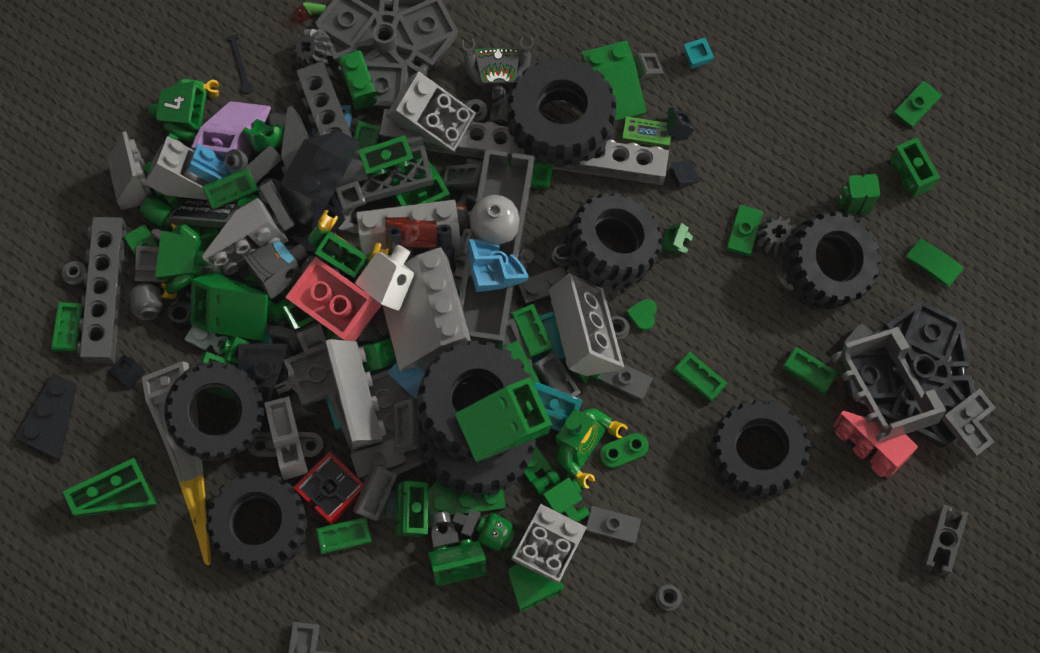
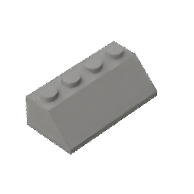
[356,200,462,257]
[549,273,624,376]

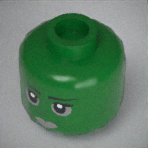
[475,513,515,551]

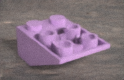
[191,101,271,159]

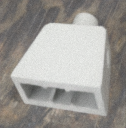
[355,245,414,311]

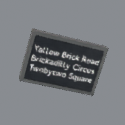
[168,194,253,228]

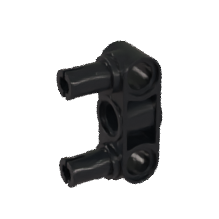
[384,224,456,274]

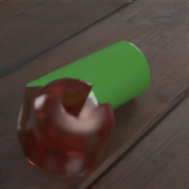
[293,2,327,22]

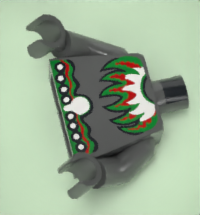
[460,36,534,103]

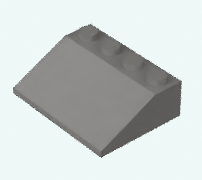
[383,247,471,372]
[326,339,386,450]

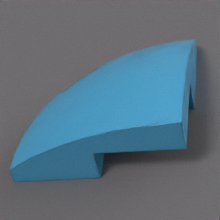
[468,239,529,292]

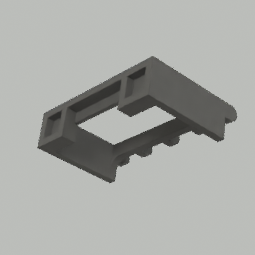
[831,327,946,442]

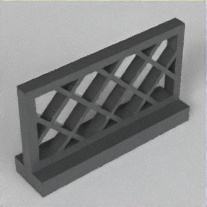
[335,133,434,203]

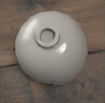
[470,195,520,246]

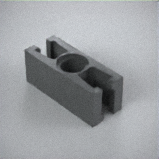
[922,505,968,577]

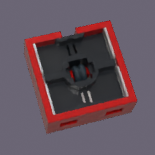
[293,452,364,525]

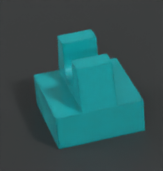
[683,37,714,69]

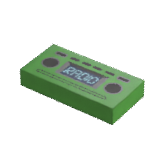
[622,117,671,148]

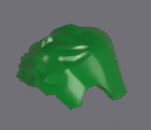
[243,119,285,154]

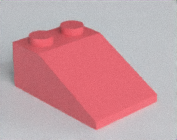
[286,257,381,341]

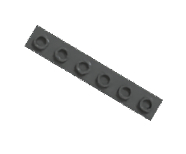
[295,61,368,187]
[77,217,126,364]

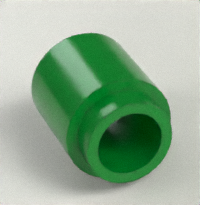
[140,196,175,229]

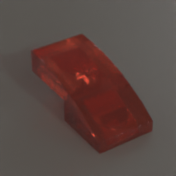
[385,217,437,248]

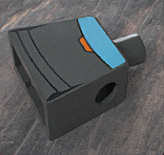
[243,240,308,299]

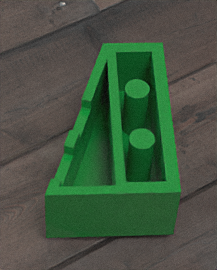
[63,458,158,517]

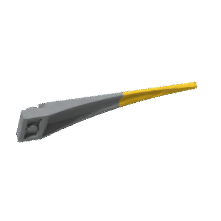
[142,361,211,565]

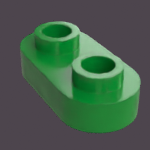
[600,433,649,469]

